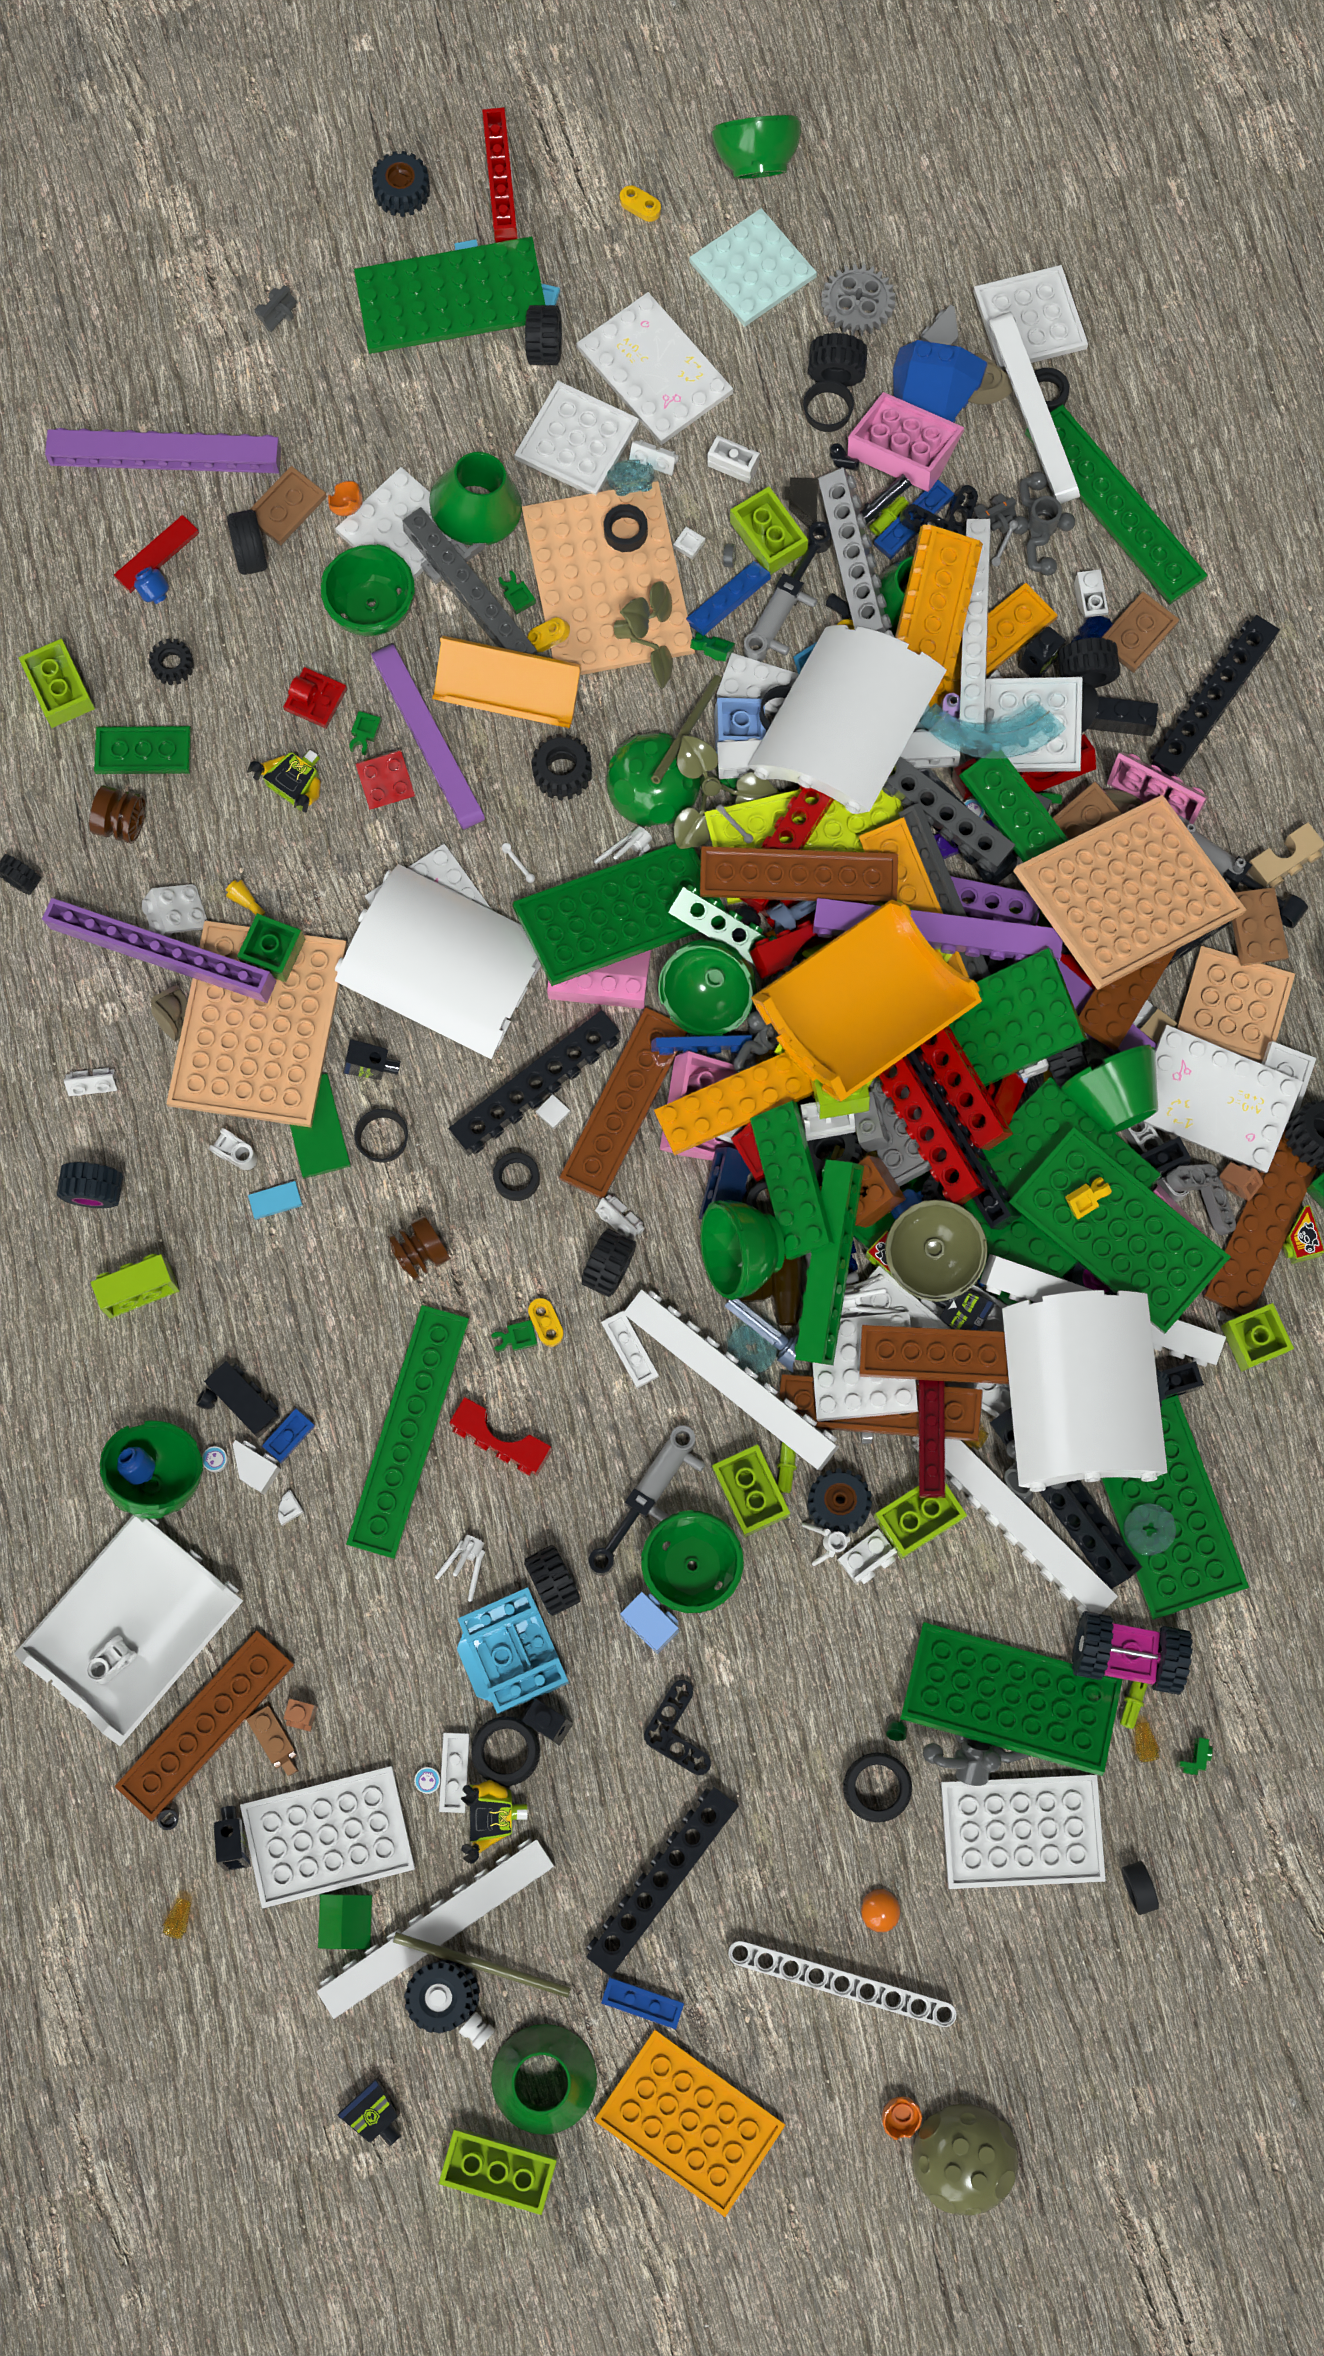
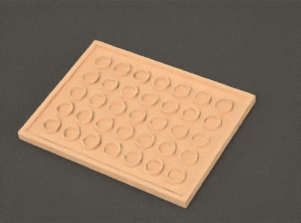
[522,481,695,675]
[1013,795,1246,990]
[166,921,347,1128]

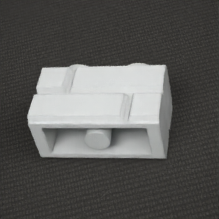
[708,435,760,484]

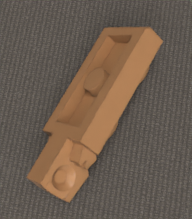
[246,1706,298,1777]

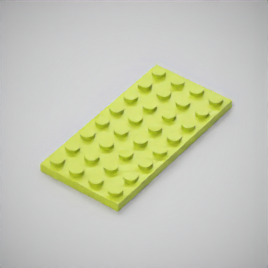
[704,770,904,905]

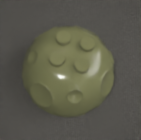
[885,1200,987,1302]
[912,2104,1018,2216]

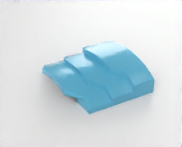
[457,1587,569,1714]

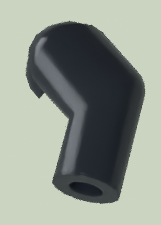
[830,443,860,471]

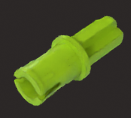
[869,496,909,537]
[777,1442,797,1493]
[1120,1681,1148,1729]

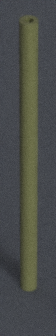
[651,675,722,784]
[393,1932,571,1998]

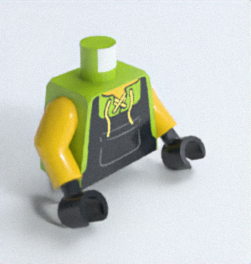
[247,750,321,813]
[461,1780,527,1864]

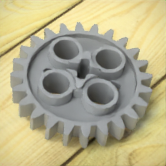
[821,264,896,336]

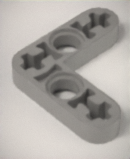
[1167,1164,1236,1236]

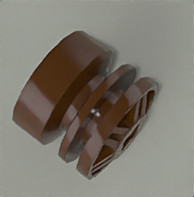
[89,785,146,844]
[388,1215,451,1281]

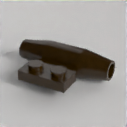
[739,1256,802,1326]

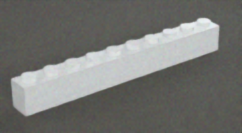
[960,519,991,740]
[717,728,960,779]
[980,1254,1226,1367]
[623,1290,840,1470]
[912,1436,1118,1615]
[317,1838,555,2019]

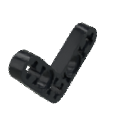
[900,485,978,536]
[644,1680,711,1776]

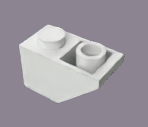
[1074,569,1109,617]
[233,1440,281,1495]

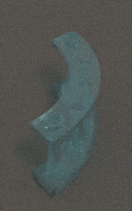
[919,701,1066,759]

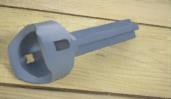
[766,901,817,935]
[724,1299,799,1372]

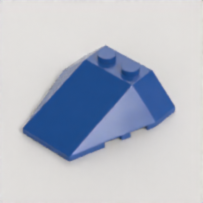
[893,340,988,423]

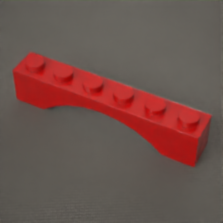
[749,903,868,979]

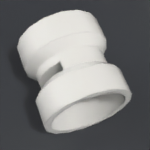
[459,2012,495,2050]

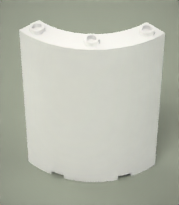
[748,625,947,814]
[335,864,541,1059]
[1002,1290,1168,1492]
[14,1515,243,1746]

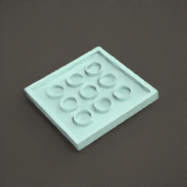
[689,208,817,327]

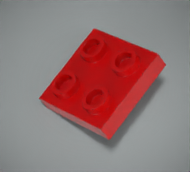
[283,667,347,729]
[355,749,415,810]

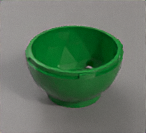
[711,115,801,179]
[321,544,415,637]
[700,1200,785,1300]
[641,1510,744,1613]

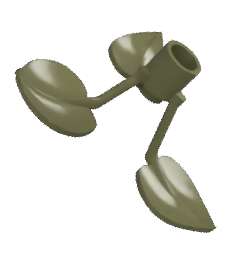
[614,581,673,689]
[674,735,777,849]

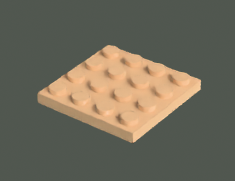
[1176,946,1295,1063]

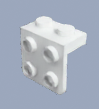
[142,884,207,937]

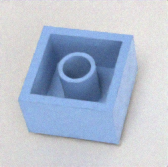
[714,697,766,754]
[620,1592,679,1655]

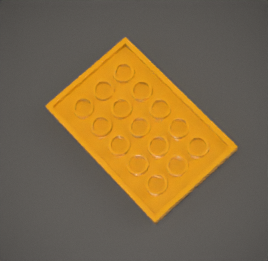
[594,2030,786,2217]

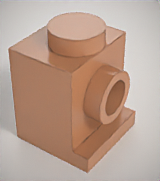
[1219,1162,1264,1201]
[283,1699,318,1732]

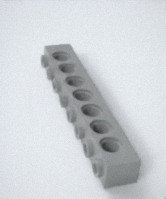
[818,468,892,633]

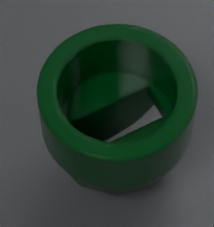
[886,1719,907,1741]

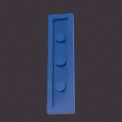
[874,480,954,560]
[686,561,771,636]
[651,1035,752,1055]

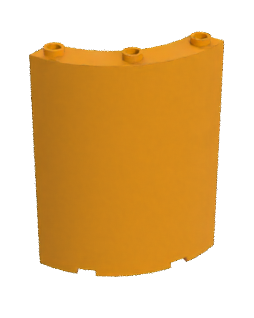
[751,900,982,1102]

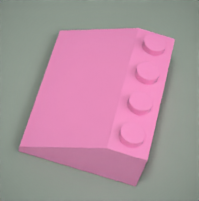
[847,392,964,492]
[1107,752,1209,824]
[547,950,651,1009]
[660,1051,743,1161]

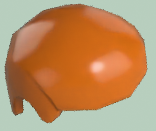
[328,481,363,517]
[861,1889,900,1932]
[881,2096,923,2140]

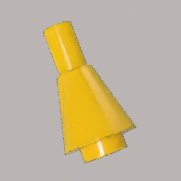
[226,880,265,915]

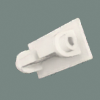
[629,440,679,476]
[63,1067,117,1096]
[595,1194,645,1240]

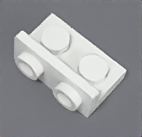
[838,1529,898,1584]

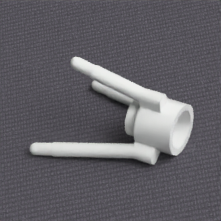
[594,826,652,864]
[842,1275,901,1314]
[802,1522,850,1566]
[435,1535,485,1602]

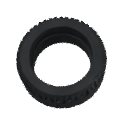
[227,510,268,575]
[471,1716,540,1786]
[843,1752,912,1823]

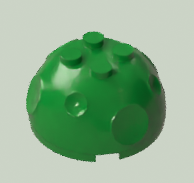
[606,733,700,827]
[658,939,757,1037]
[100,1420,203,1519]

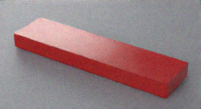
[114,515,199,594]

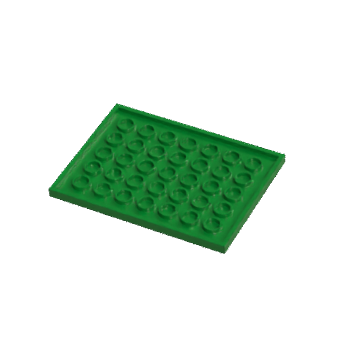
[939,1077,1161,1306]

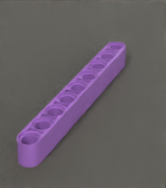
[371,643,485,830]

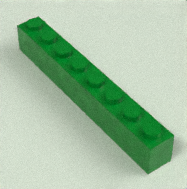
[795,1159,864,1366]

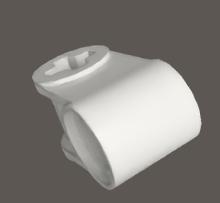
[208,1128,257,1170]
[86,1635,137,1684]

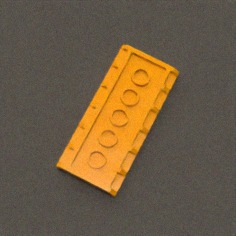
[895,525,983,682]
[432,635,581,728]

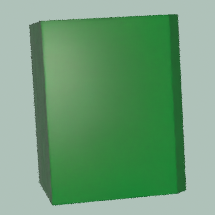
[318,1894,373,1949]

